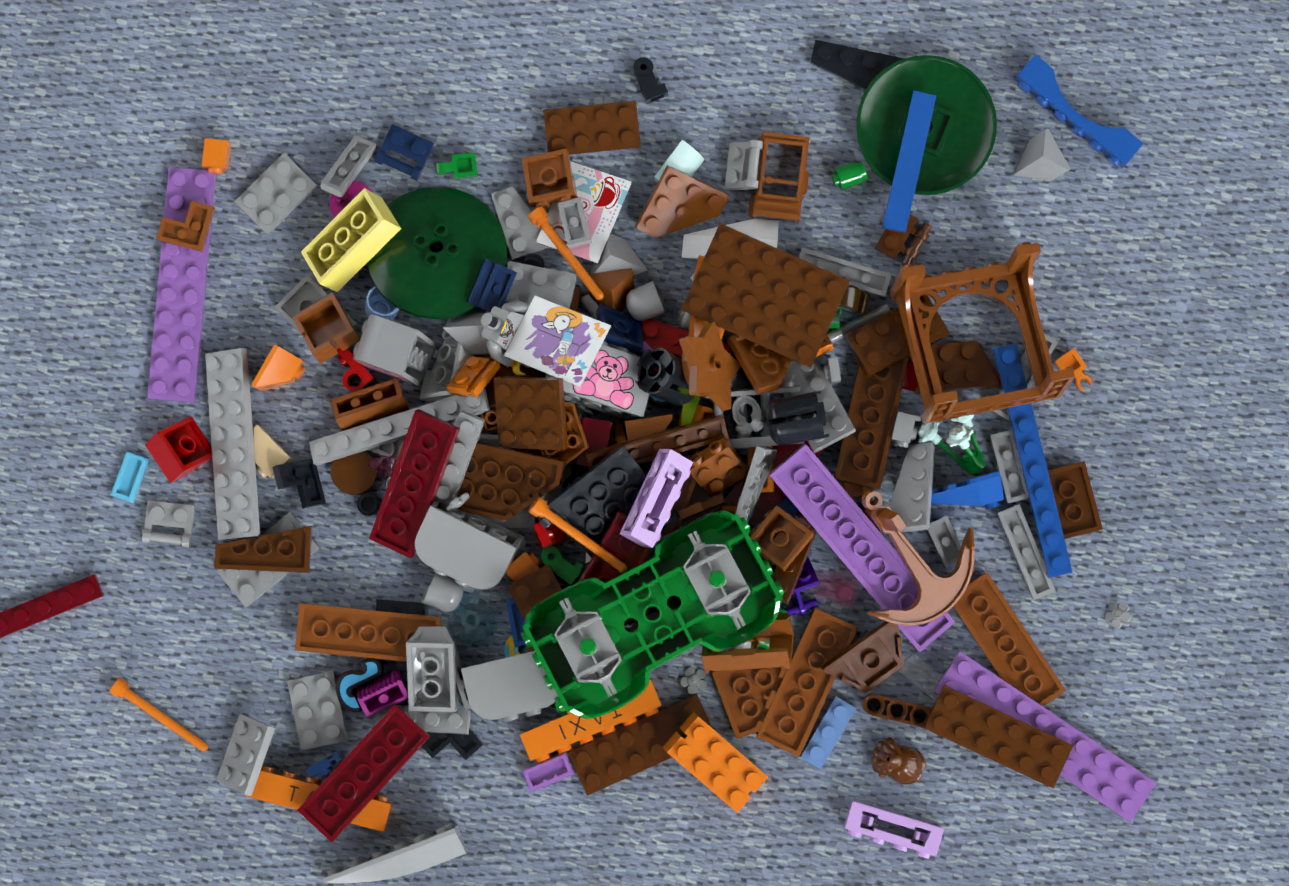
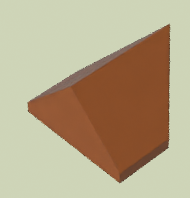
[588,268,635,312]

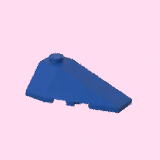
[931,471,1004,509]

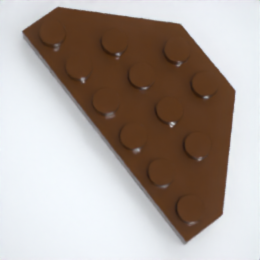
[457,442,565,521]

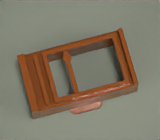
[748,132,810,224]
[701,613,794,673]

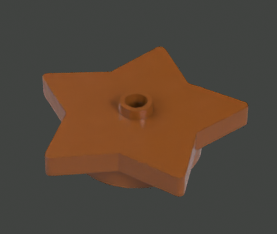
[679,321,741,411]

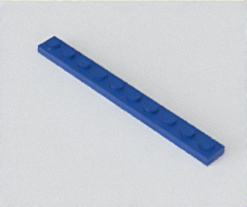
[993,343,1073,578]

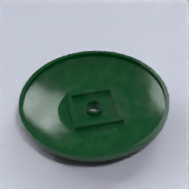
[856,55,997,195]
[367,187,507,319]

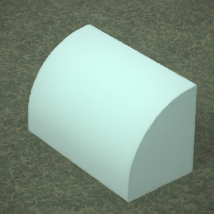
[654,140,704,183]

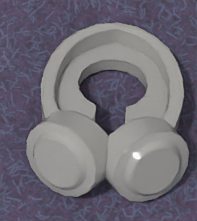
[732,396,766,435]

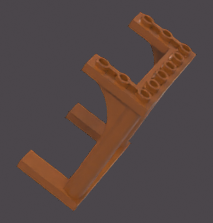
[890,242,1075,424]

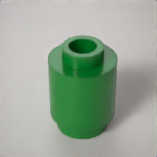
[831,161,868,190]

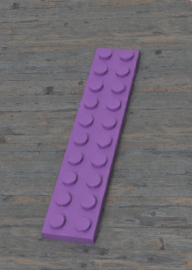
[147,167,216,403]
[768,443,955,652]
[933,651,1156,822]

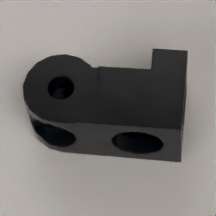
[633,57,668,104]

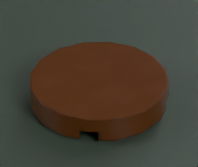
[331,451,378,495]

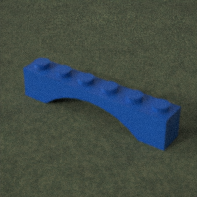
[1015,54,1144,168]

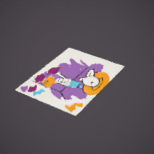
[504,296,611,387]

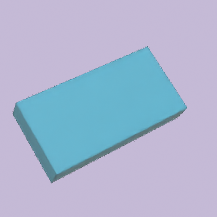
[110,451,150,503]

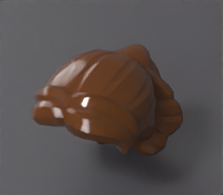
[871,737,926,785]

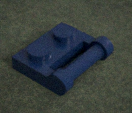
[375,124,435,181]

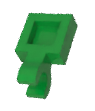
[436,152,478,179]

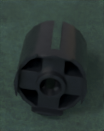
[635,347,695,405]
[766,390,829,445]

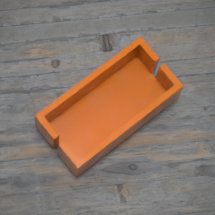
[662,712,768,813]

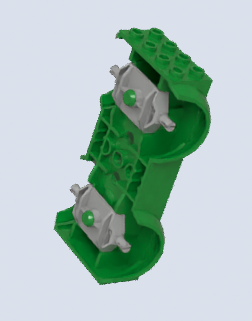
[521,510,784,719]

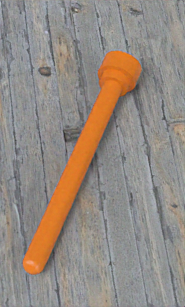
[527,206,604,300]
[528,496,627,573]
[109,677,208,751]

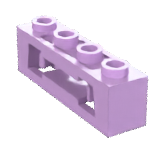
[620,449,693,548]
[843,800,944,859]

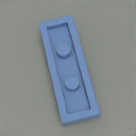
[800,696,856,770]

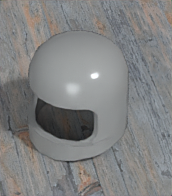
[626,281,665,321]
[421,573,463,612]

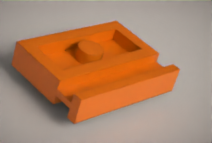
[446,356,501,397]

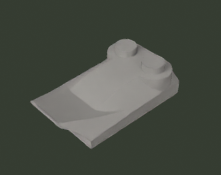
[406,626,459,712]

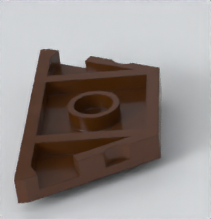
[915,341,1001,394]
[821,621,904,693]

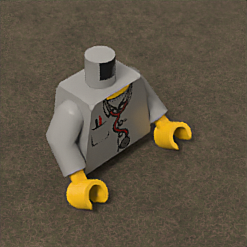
[481,300,530,375]

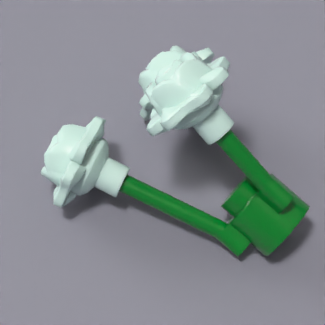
[917,415,986,474]

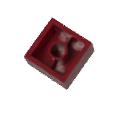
[572,418,612,468]

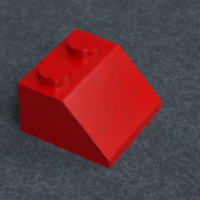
[145,416,212,483]

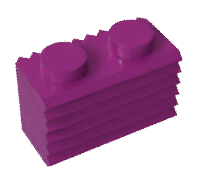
[356,669,408,718]

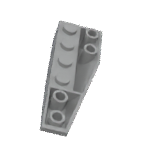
[323,823,468,883]

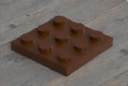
[494,376,568,450]

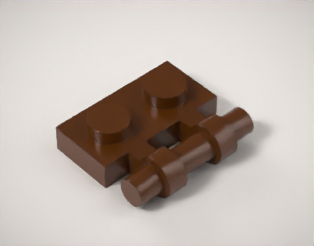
[874,214,932,265]

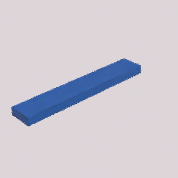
[882,91,936,233]

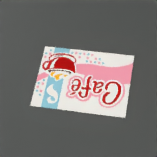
[536,162,632,263]

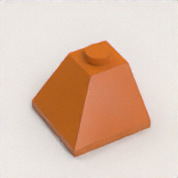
[251,344,306,391]

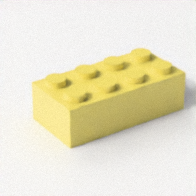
[301,188,401,292]

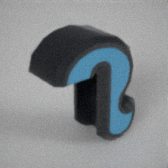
[335,658,384,713]

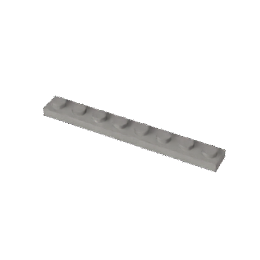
[309,388,490,466]

